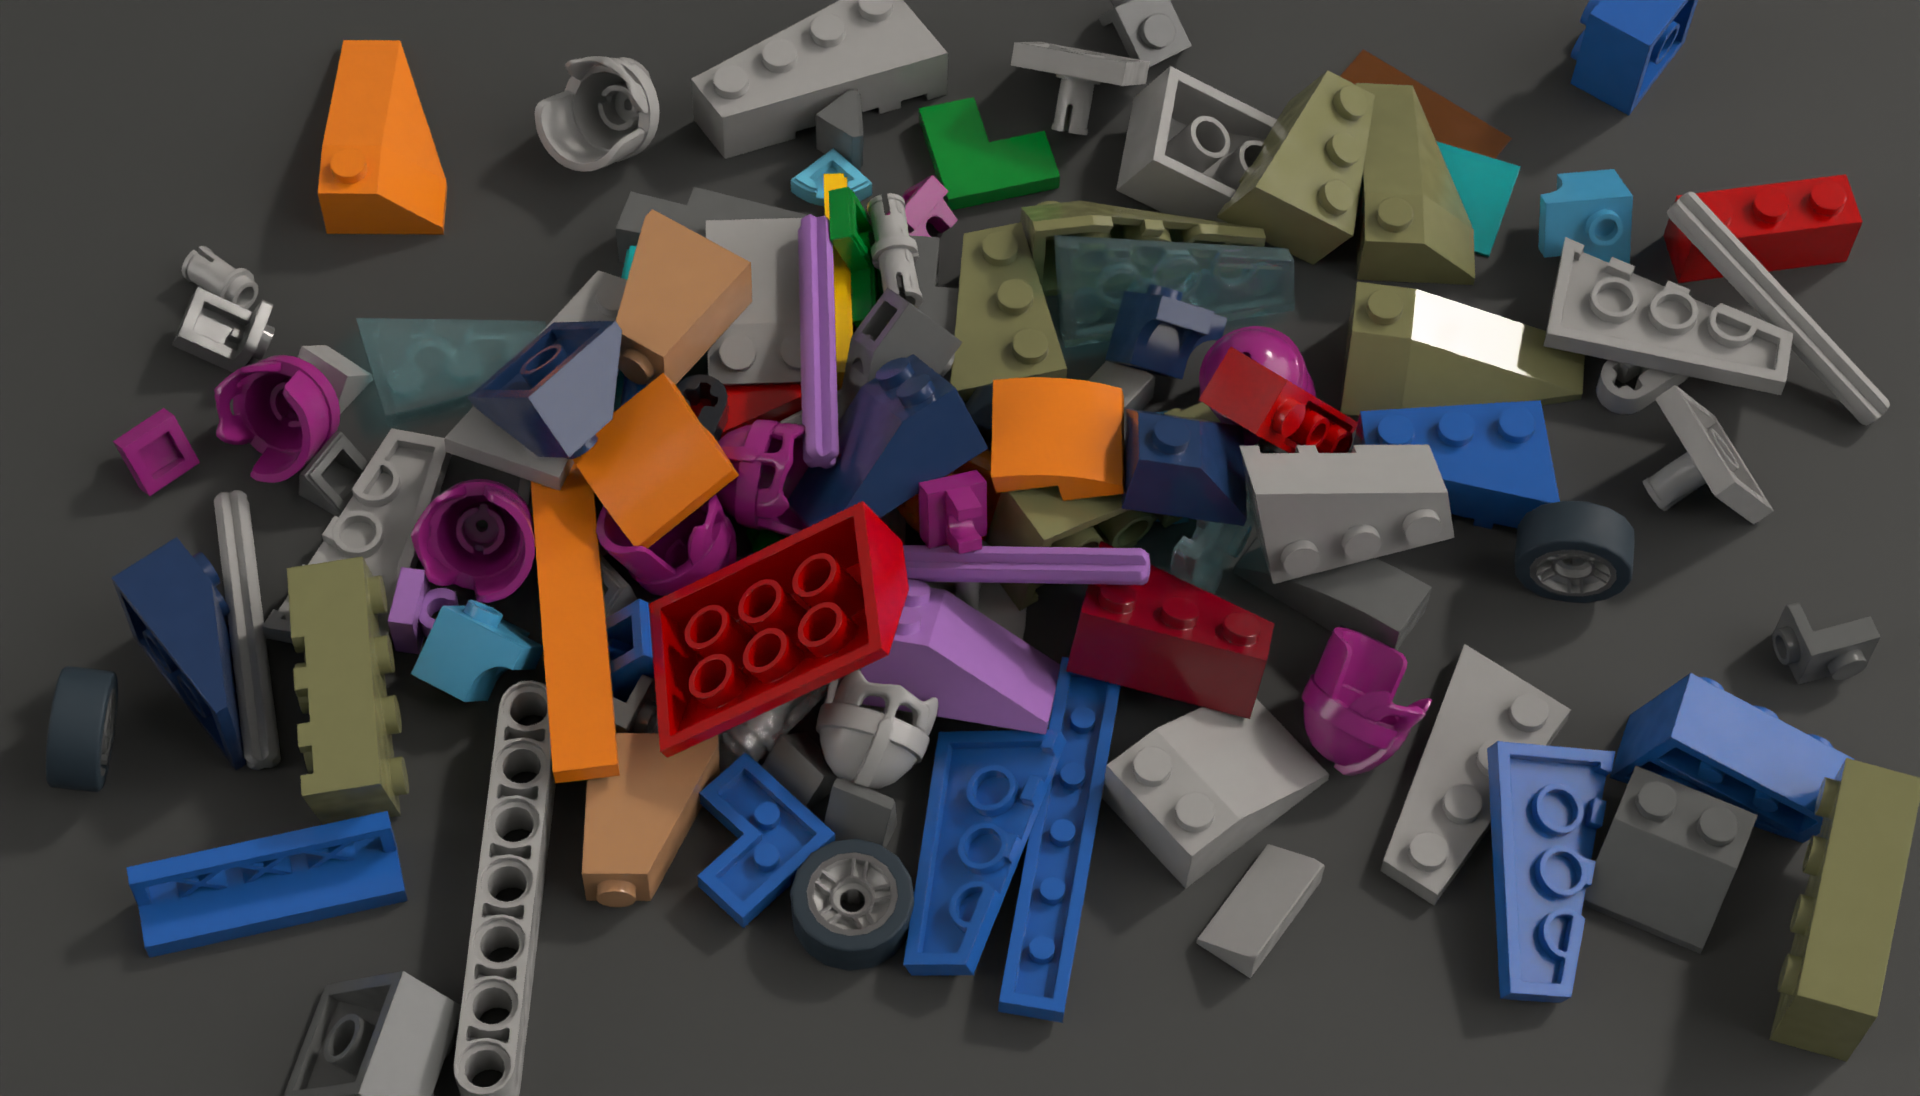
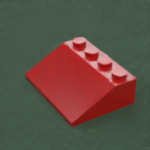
[649,501,909,758]

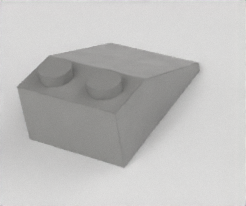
[1116,66,1277,223]
[706,218,802,386]
[1102,698,1329,889]

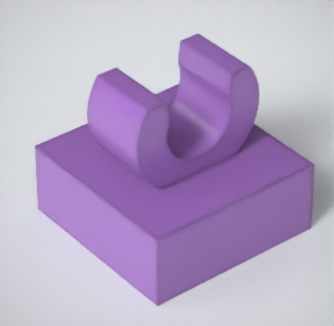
[387,567,459,654]

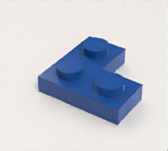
[697,752,835,928]

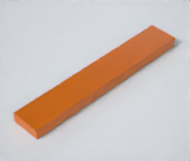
[530,463,620,783]

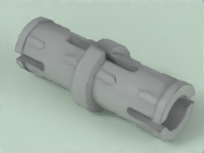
[867,193,923,308]

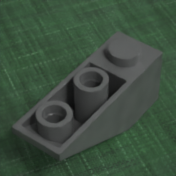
[838,287,963,422]

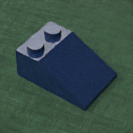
[787,354,988,527]
[111,537,247,771]

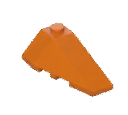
[318,40,447,235]

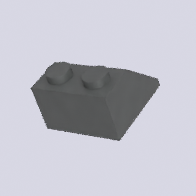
[1583,766,1758,954]
[284,971,461,1096]

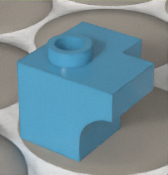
[1538,169,1633,264]
[411,600,543,702]

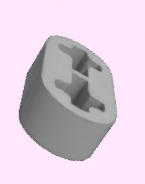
[1596,360,1689,415]

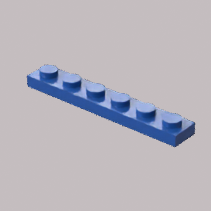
[998,657,1121,1023]

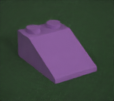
[861,579,1060,735]

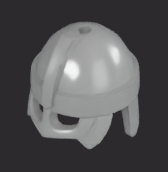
[535,56,660,172]
[816,670,939,789]

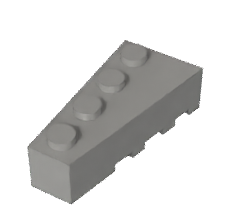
[691,0,948,159]

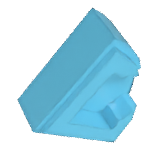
[791,148,872,206]

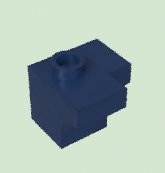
[1105,284,1227,379]

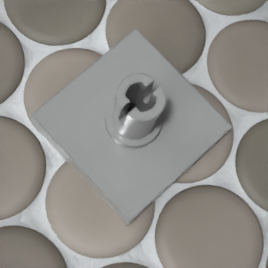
[1011,42,1150,135]
[1643,385,1774,524]

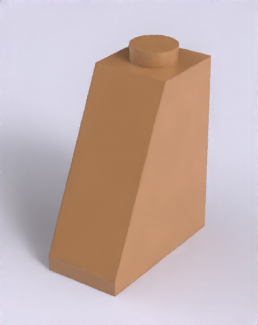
[616,209,753,385]
[582,733,720,907]

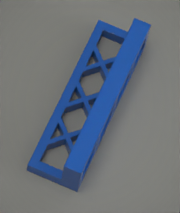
[126,811,408,958]

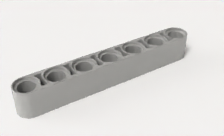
[454,680,556,1096]

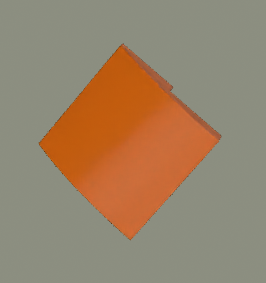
[573,373,739,548]
[991,377,1125,501]

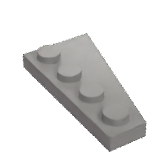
[444,270,627,491]

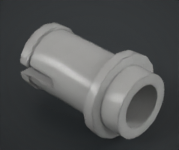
[181,246,259,309]

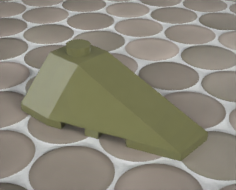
[1356,83,1475,285]
[1020,201,1266,297]
[1340,282,1585,422]

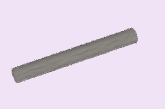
[1667,191,1890,426]
[214,490,281,770]

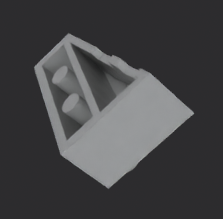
[1239,445,1454,584]

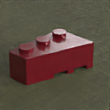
[1066,541,1275,719]

